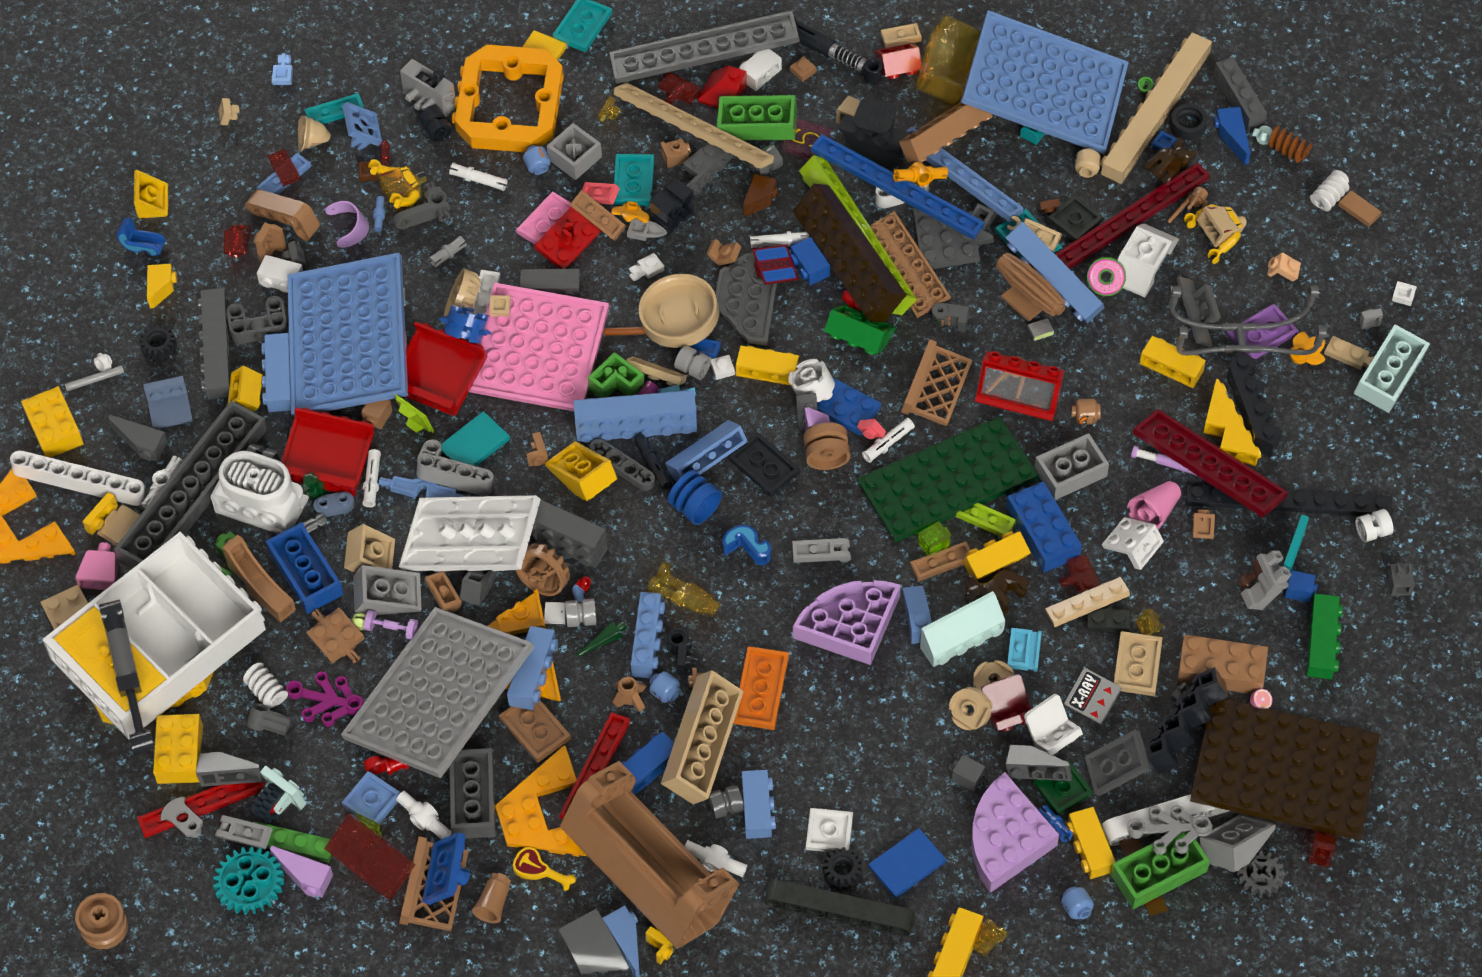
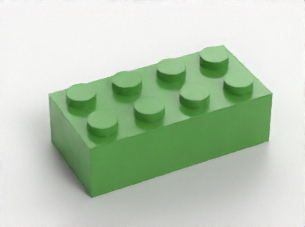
[717,95,797,140]
[1110,832,1210,909]

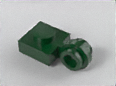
[302,472,327,498]

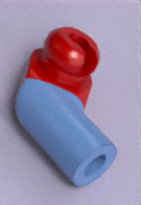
[572,576,591,603]

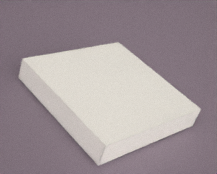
[806,808,853,853]

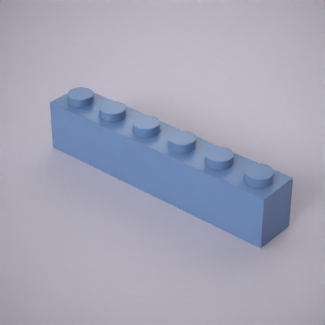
[1005,222,1105,324]

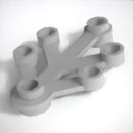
[1127,805,1212,854]

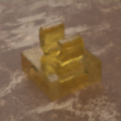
[597,96,621,122]
[1136,609,1164,636]

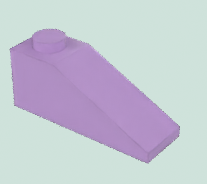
[270,846,333,897]

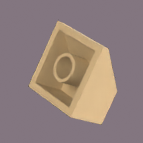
[344,524,395,573]

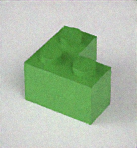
[588,352,645,398]

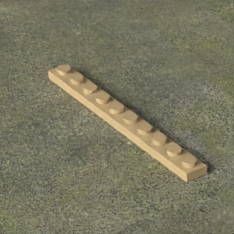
[614,82,774,168]

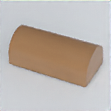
[425,571,462,613]

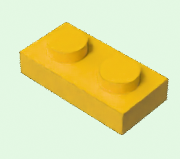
[82,492,118,535]

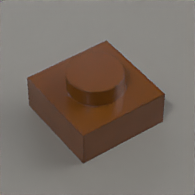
[1036,198,1060,213]

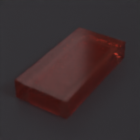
[267,149,301,187]

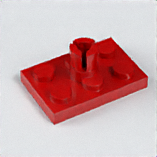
[534,207,601,269]

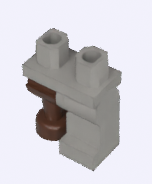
[1238,551,1291,610]

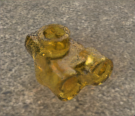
[973,919,1008,956]

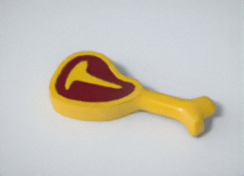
[513,847,576,891]

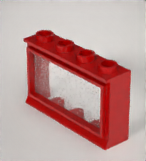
[975,351,1065,421]

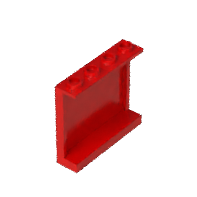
[405,322,488,417]
[281,407,374,497]

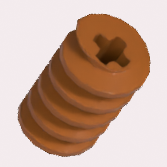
[1269,125,1313,163]

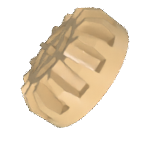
[444,268,481,317]

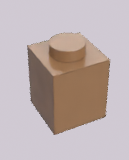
[361,400,392,429]

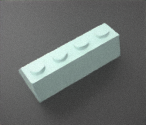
[920,592,1005,667]

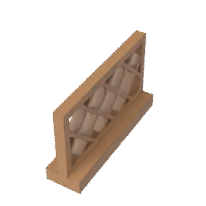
[901,339,972,426]
[399,837,469,931]

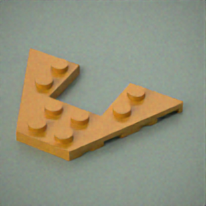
[0,469,76,564]
[488,589,561,701]
[495,745,587,857]

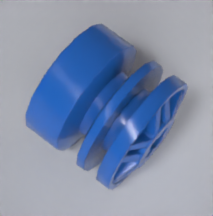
[668,470,722,525]

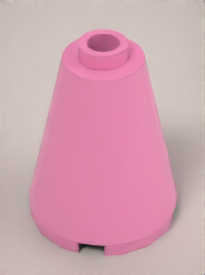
[1127,481,1181,530]

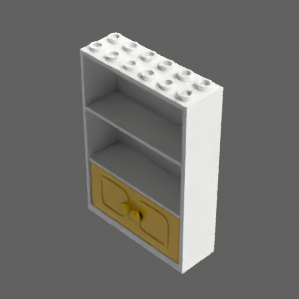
[42,532,266,739]

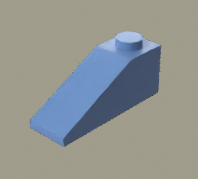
[902,586,932,644]
[602,906,640,977]

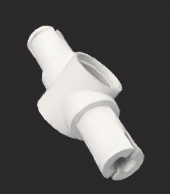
[142,456,183,508]
[396,791,452,839]
[685,840,747,877]

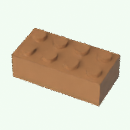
[1177,634,1268,694]

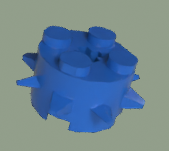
[439,305,492,343]

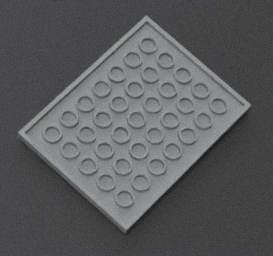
[341,607,534,778]

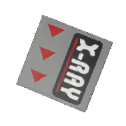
[1064,667,1122,725]

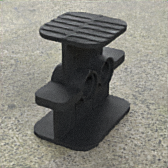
[839,97,910,169]

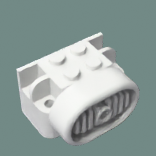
[211,451,309,534]

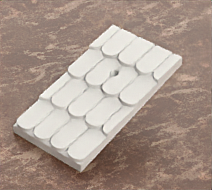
[399,495,541,572]

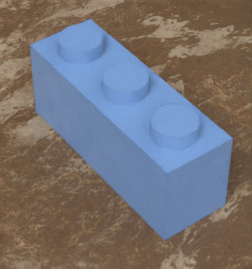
[742,770,776,839]

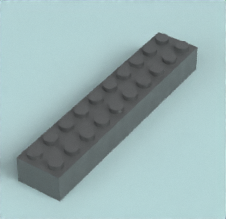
[114,400,266,569]

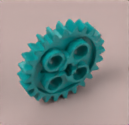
[213,847,284,915]

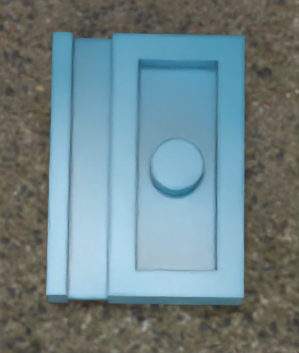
[1007,628,1042,672]

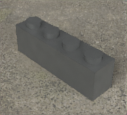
[1213,57,1267,132]

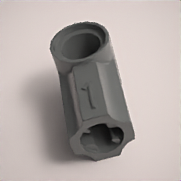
[246,703,291,736]

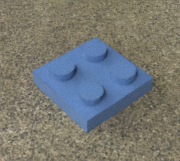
[342,771,401,828]

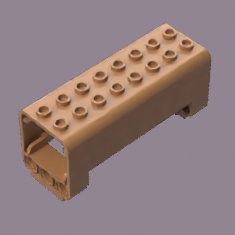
[560,761,739,949]

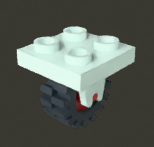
[251,766,307,823]

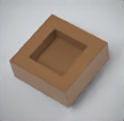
[790,57,816,82]

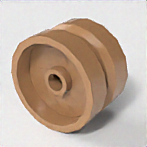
[803,423,850,470]
[75,893,128,949]

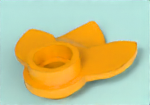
[611,201,649,223]
[1290,332,1325,365]

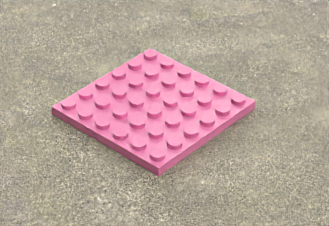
[469,283,610,411]

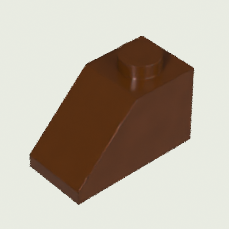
[743,174,779,216]

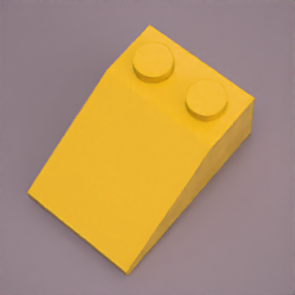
[545,441,617,501]

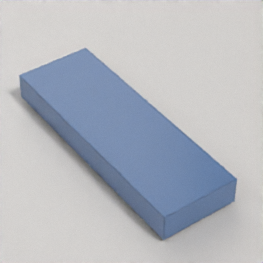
[256,153,311,195]

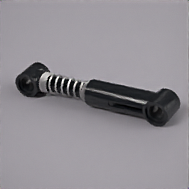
[794,16,883,84]

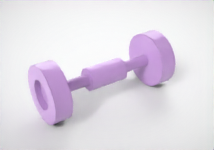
[364,610,418,640]

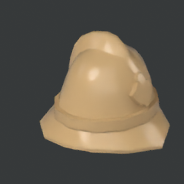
[298,116,331,152]

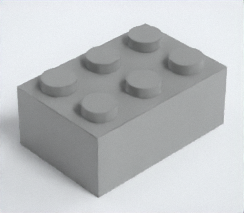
[1034,433,1109,500]

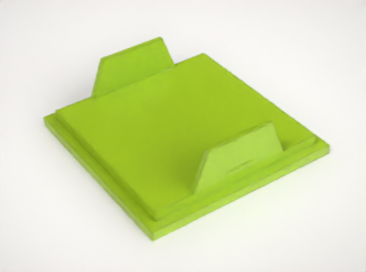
[395,394,434,433]

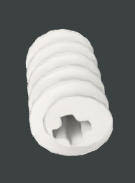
[1310,170,1349,212]
[243,663,288,708]

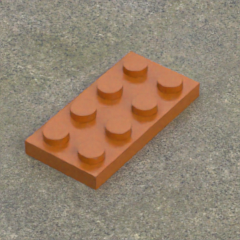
[733,646,789,730]

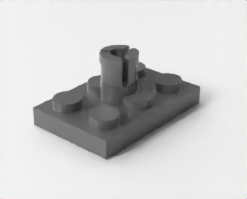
[1085,730,1150,796]

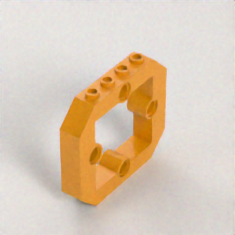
[452,45,564,152]

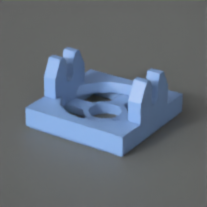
[342,102,382,150]

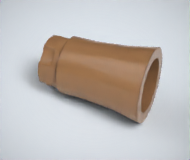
[472,873,511,923]

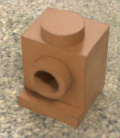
[660,138,691,168]

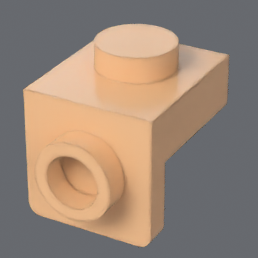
[1267,252,1301,282]

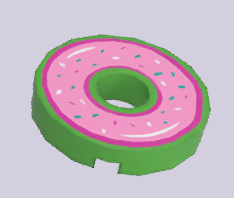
[1087,257,1126,296]

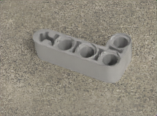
[416,439,494,496]

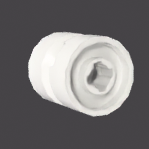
[1355,509,1393,543]

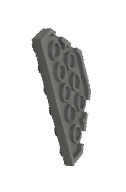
[716,242,783,346]

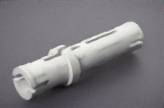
[449,163,507,191]
[750,231,809,249]
[862,418,915,463]
[363,449,381,507]

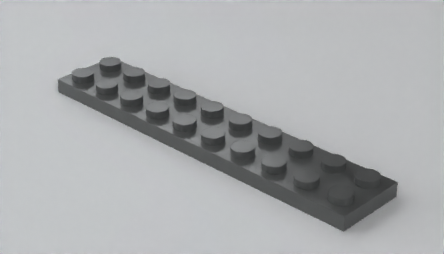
[609,10,800,84]

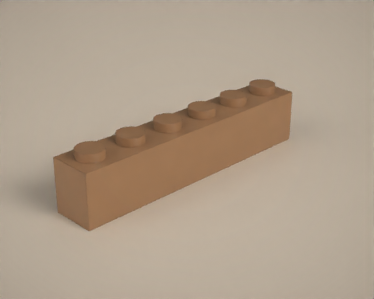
[899,102,993,163]

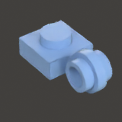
[272,53,293,85]

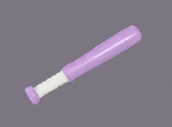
[1131,446,1197,476]

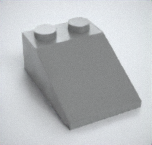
[353,565,422,615]
[1200,814,1276,872]

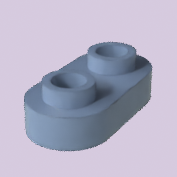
[313,492,355,517]

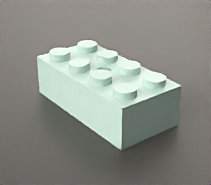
[1354,325,1430,413]

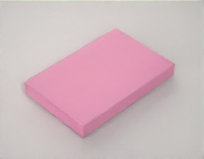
[516,191,582,244]

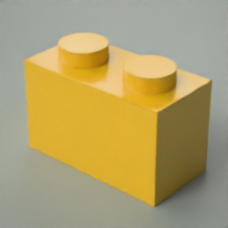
[228,366,262,412]

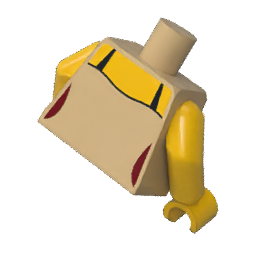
[1184,204,1246,264]

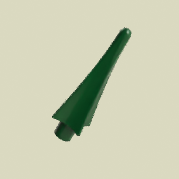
[577,621,627,657]

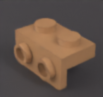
[254,223,287,263]

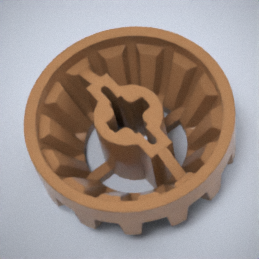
[515,544,570,596]

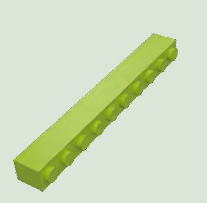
[799,155,917,315]

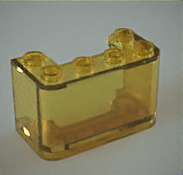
[915,15,981,106]

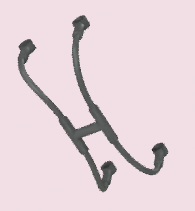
[1169,285,1327,356]

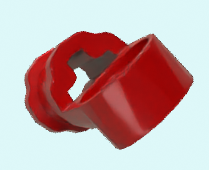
[363,756,409,776]

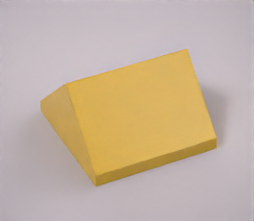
[134,170,168,218]

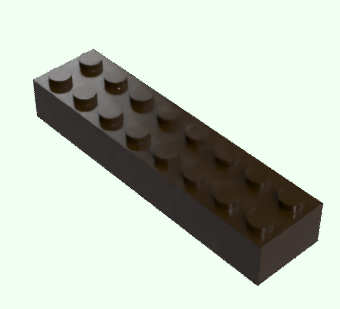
[792,183,907,323]

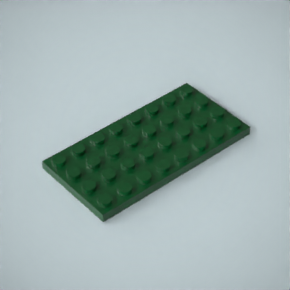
[857,416,1039,543]

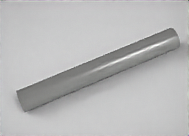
[65,365,124,391]

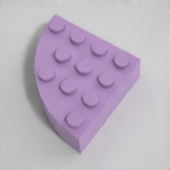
[793,580,901,665]
[971,772,1059,893]

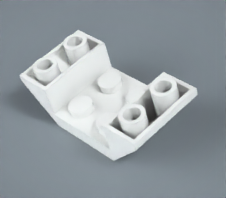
[1110,223,1179,297]

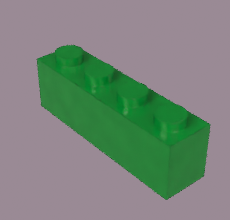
[1307,594,1343,680]

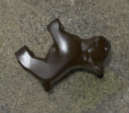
[1144,138,1197,184]
[964,568,1029,616]

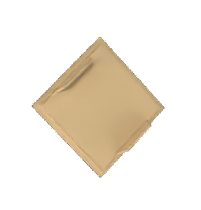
[97,504,140,546]

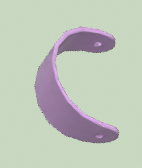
[325,201,369,248]

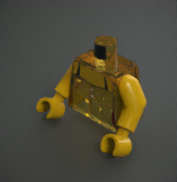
[368,159,427,212]

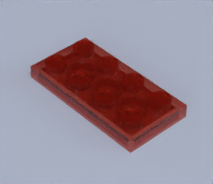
[324,813,416,900]

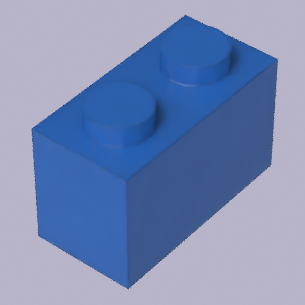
[790,237,830,285]

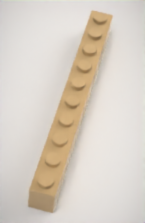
[1100,33,1212,184]

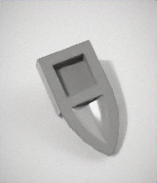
[627,218,667,241]

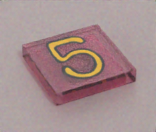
[782,118,832,159]

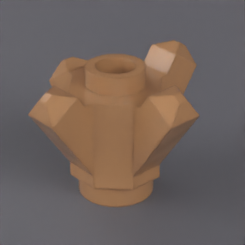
[613,677,647,712]

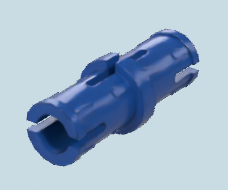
[1038,805,1073,842]

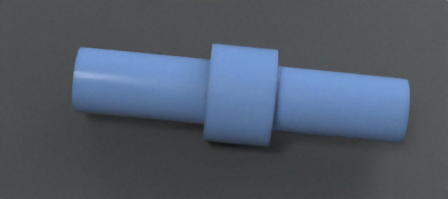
[373,196,385,232]

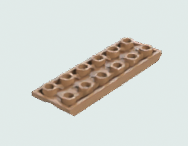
[870,211,951,318]

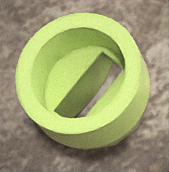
[352,612,366,630]

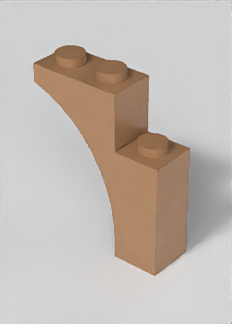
[222,535,296,623]

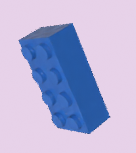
[1006,481,1082,573]
[265,522,344,614]

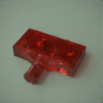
[659,72,701,105]
[1059,555,1100,593]

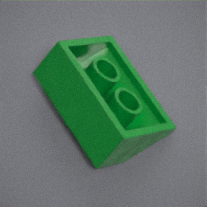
[824,305,896,355]

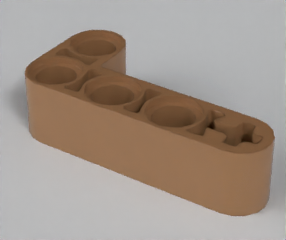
[245,189,320,241]

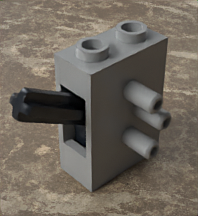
[400,59,456,117]

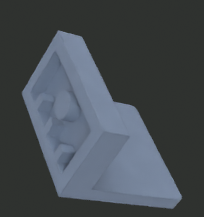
[143,376,193,429]

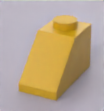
[147,264,177,308]

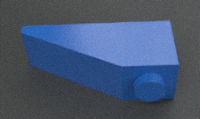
[1213,107,1250,165]

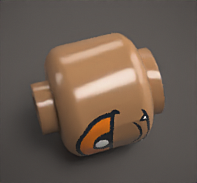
[1071,399,1101,424]

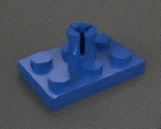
[422,832,470,905]

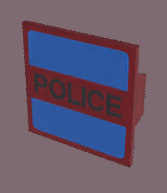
[752,245,798,285]

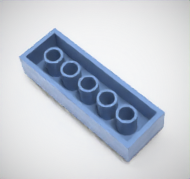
[573,390,697,442]

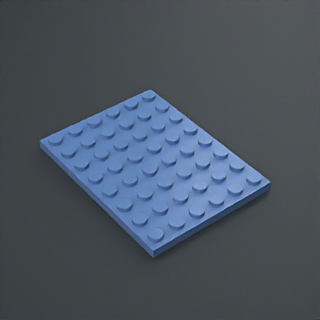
[961,10,1129,155]
[287,253,408,417]

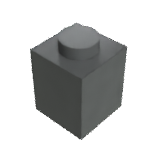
[950,755,985,792]

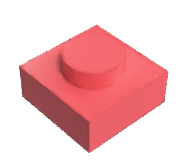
[857,419,886,439]

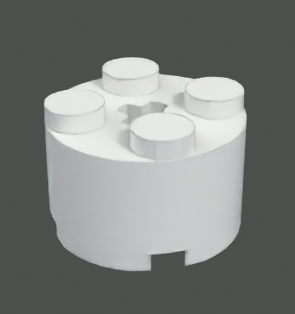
[789,359,835,404]

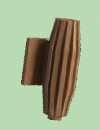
[996,253,1065,321]

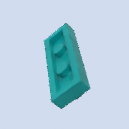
[304,93,364,124]

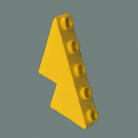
[1204,379,1261,466]

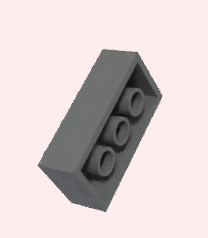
[529,500,608,568]
[450,748,496,839]

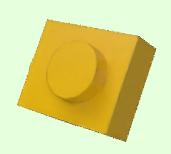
[646,926,674,965]

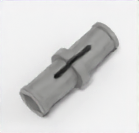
[429,236,467,268]

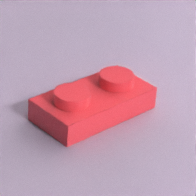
[582,182,620,205]

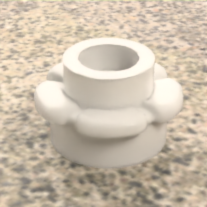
[94,353,112,372]

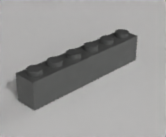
[198,288,231,400]

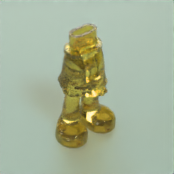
[646,561,721,616]

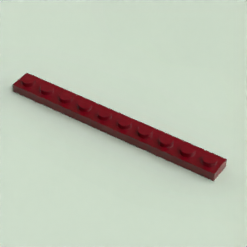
[1055,162,1210,269]

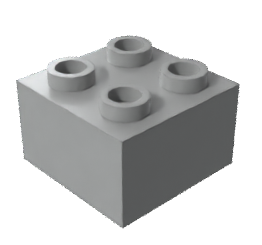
[547,123,602,180]

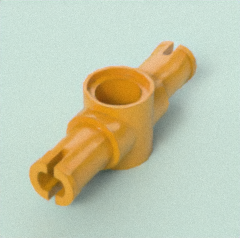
[893,162,948,187]

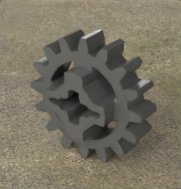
[1237,851,1285,898]

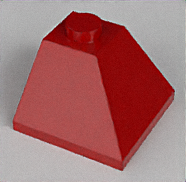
[698,66,747,109]

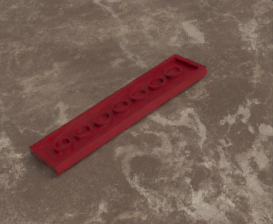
[1133,409,1288,518]

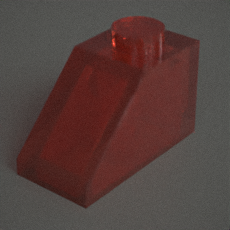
[224,224,251,258]
[1308,831,1337,868]

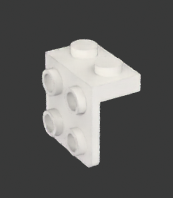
[1024,694,1083,755]

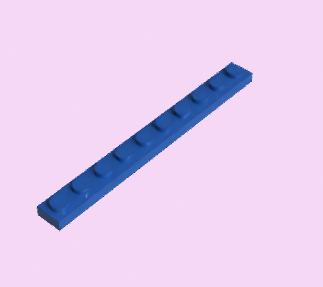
[811,134,984,240]

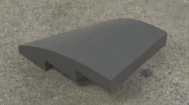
[558,909,629,975]

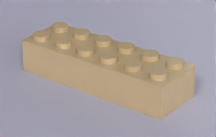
[661,670,744,804]

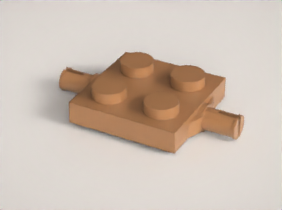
[306,608,365,664]

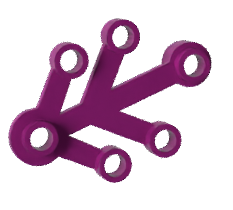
[286,672,365,727]

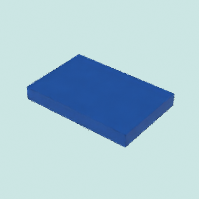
[868,828,946,899]

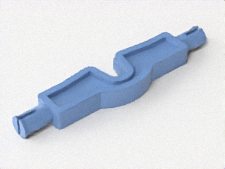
[379,476,468,498]

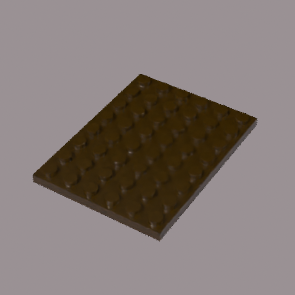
[1190,699,1380,841]

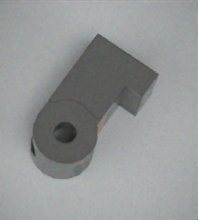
[932,303,969,333]

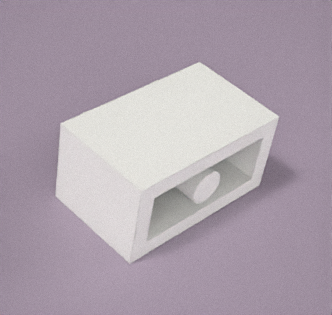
[739,49,782,91]
[257,255,303,293]

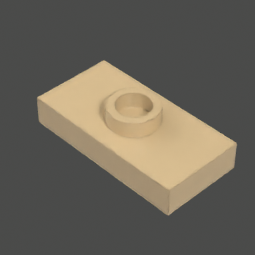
[881,23,922,48]

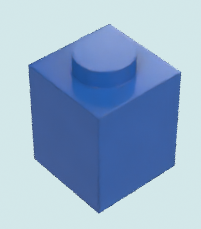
[1285,570,1318,603]

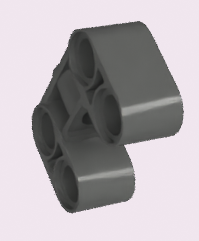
[227,296,289,345]

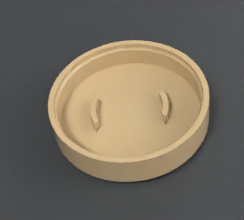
[639,274,719,348]

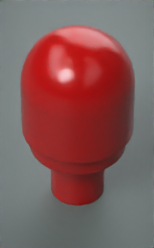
[842,289,861,311]

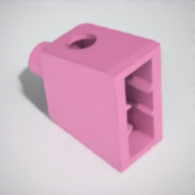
[76,542,119,590]

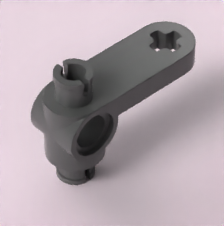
[393,182,450,229]

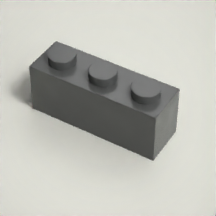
[520,269,581,298]

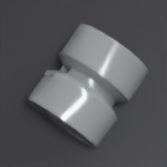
[674,345,711,380]
[565,598,597,628]

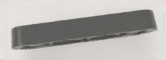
[590,439,655,491]

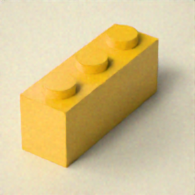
[1140,336,1206,388]
[736,346,799,385]
[962,531,1031,580]
[1066,807,1115,879]

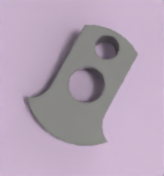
[161,797,203,838]

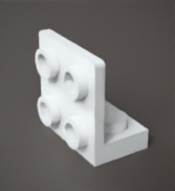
[1102,517,1164,570]

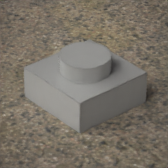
[1359,308,1383,329]

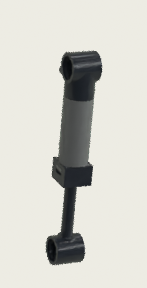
[99,599,155,755]

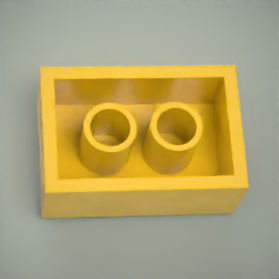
[21,386,84,458]
[153,714,203,784]

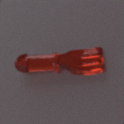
[378,141,390,177]

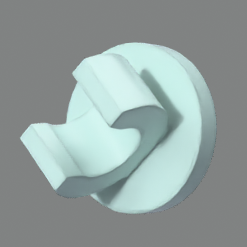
[1252,125,1273,145]

